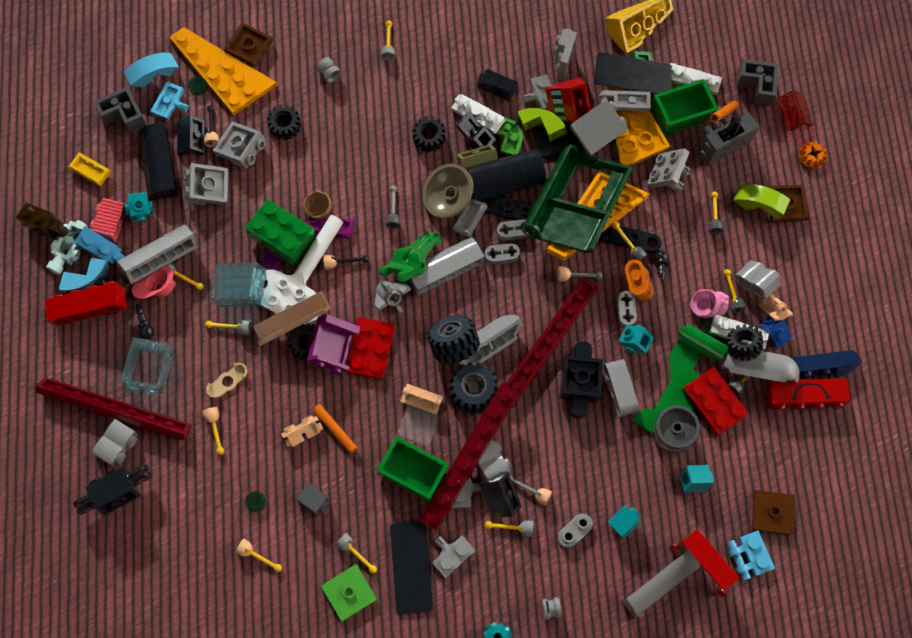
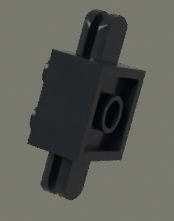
[559,341,603,419]
[73,465,153,515]

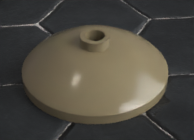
[422,164,473,218]

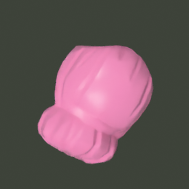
[690,289,730,318]

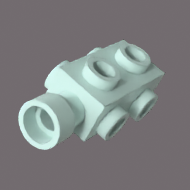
[46,220,87,275]

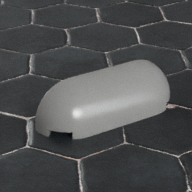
[459,315,522,366]
[721,351,800,382]

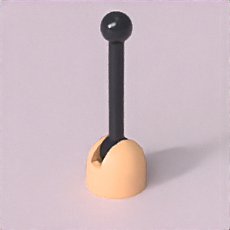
[204,106,219,147]
[323,254,369,270]

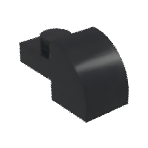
[455,113,496,149]

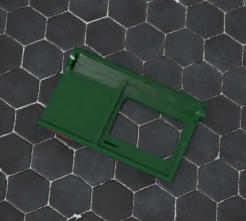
[522,145,633,253]

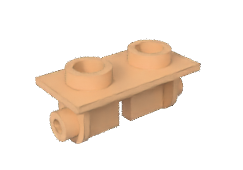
[758,293,793,321]
[400,384,443,415]
[281,415,323,447]

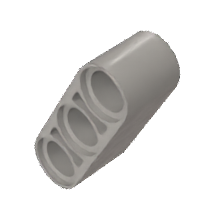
[604,359,639,417]

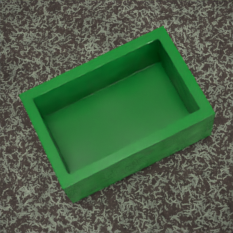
[651,79,719,136]
[245,199,316,266]
[376,436,449,503]

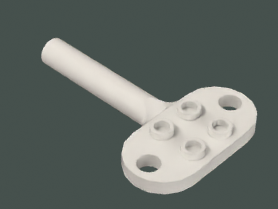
[252,215,343,326]

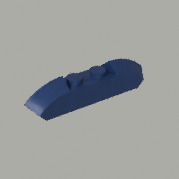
[791,350,862,379]

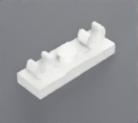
[670,63,722,96]
[451,94,505,134]
[709,314,769,351]

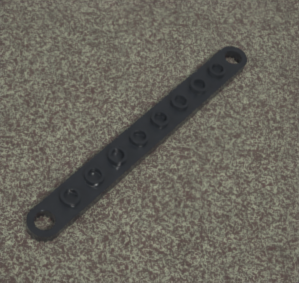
[480,196,662,254]

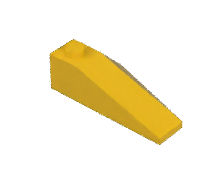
[605,0,673,53]

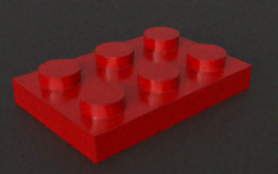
[345,317,395,380]
[682,367,749,436]

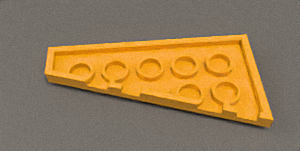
[169,27,277,116]
[606,86,670,166]
[547,170,649,261]

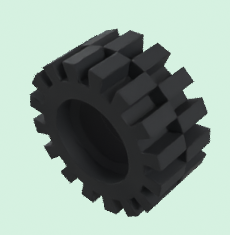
[267,104,301,140]
[413,116,446,152]
[287,323,315,361]
[727,324,763,361]

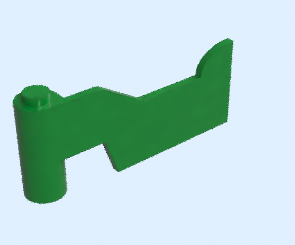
[631,324,727,434]

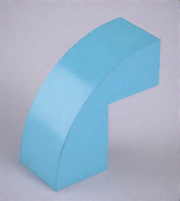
[124,53,179,88]
[59,258,110,295]

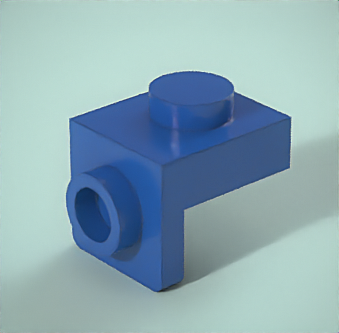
[759,316,792,348]

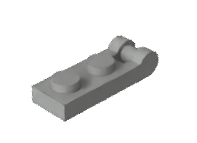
[599,90,651,112]

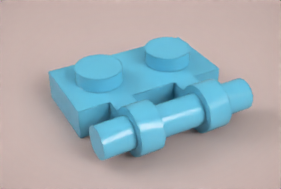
[727,531,775,581]

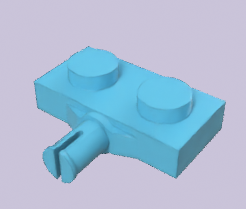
[150,82,189,121]

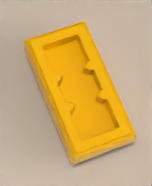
[68,152,111,187]

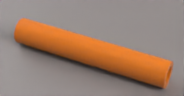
[710,100,739,123]
[313,404,358,454]

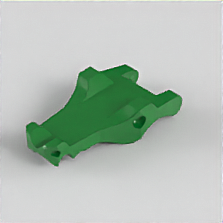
[379,231,442,282]

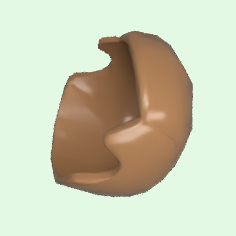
[303,190,332,219]

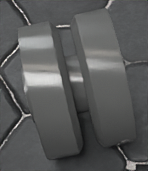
[653,405,700,454]

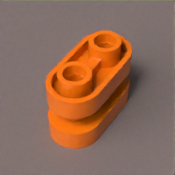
[625,260,654,302]

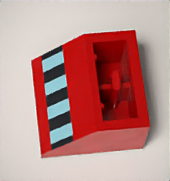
[545,77,591,122]

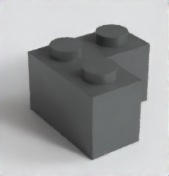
[736,59,778,106]
[94,87,146,133]

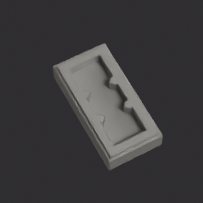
[453,199,487,237]

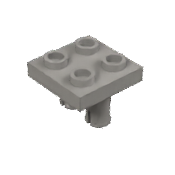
[647,148,690,193]

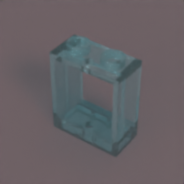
[120,337,175,395]

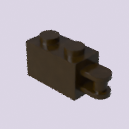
[15,202,69,240]

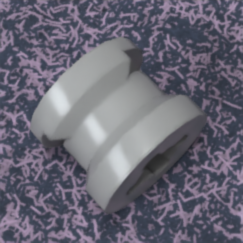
[542,597,562,620]

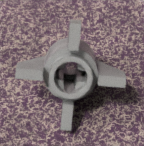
[375,280,411,313]

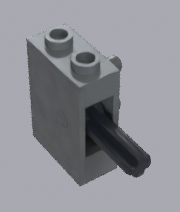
[698,113,759,166]

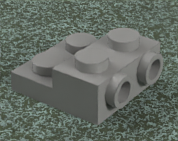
[553,29,577,81]
[213,122,266,169]
[183,163,228,205]

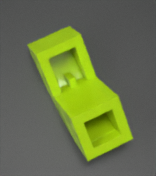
[518,108,567,141]
[733,184,790,217]

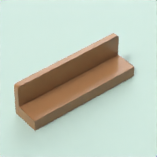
[253,291,331,346]

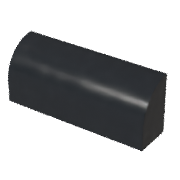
[138,122,178,201]
[467,149,547,201]

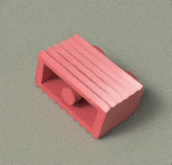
[90,198,126,243]

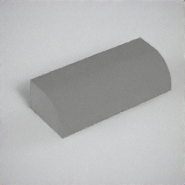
[116,225,198,284]
[409,237,485,296]
[622,551,700,619]

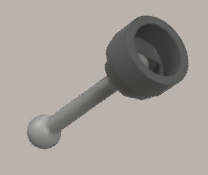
[385,186,400,229]

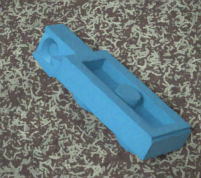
[74,226,125,264]

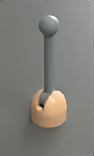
[557,266,603,282]
[510,475,552,506]

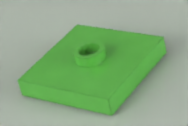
[321,564,377,622]

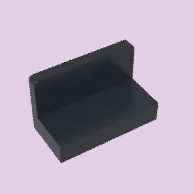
[477,69,518,101]
[177,115,205,156]
[479,471,522,518]

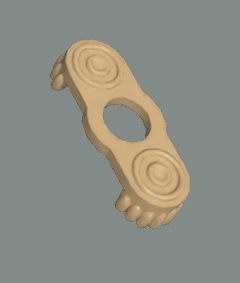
[206,363,248,399]

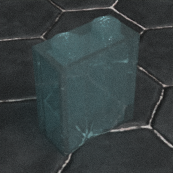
[211,262,266,307]

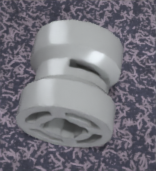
[316,57,341,83]

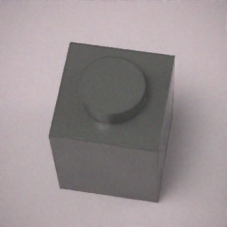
[296,482,329,516]

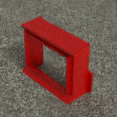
[669,529,740,598]

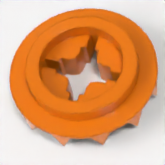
[798,141,828,169]

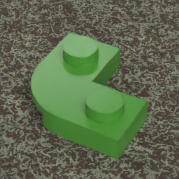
[490,117,523,156]

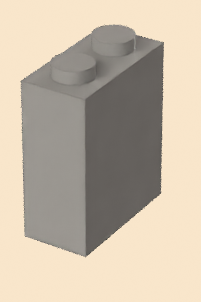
[569,99,628,156]

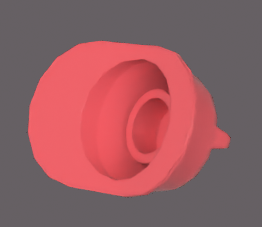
[132,266,176,299]

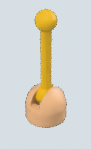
[202,407,224,455]
[235,539,282,572]

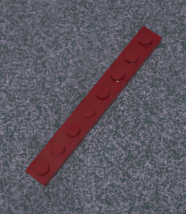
[506,277,599,408]
[35,377,192,441]
[419,383,520,531]

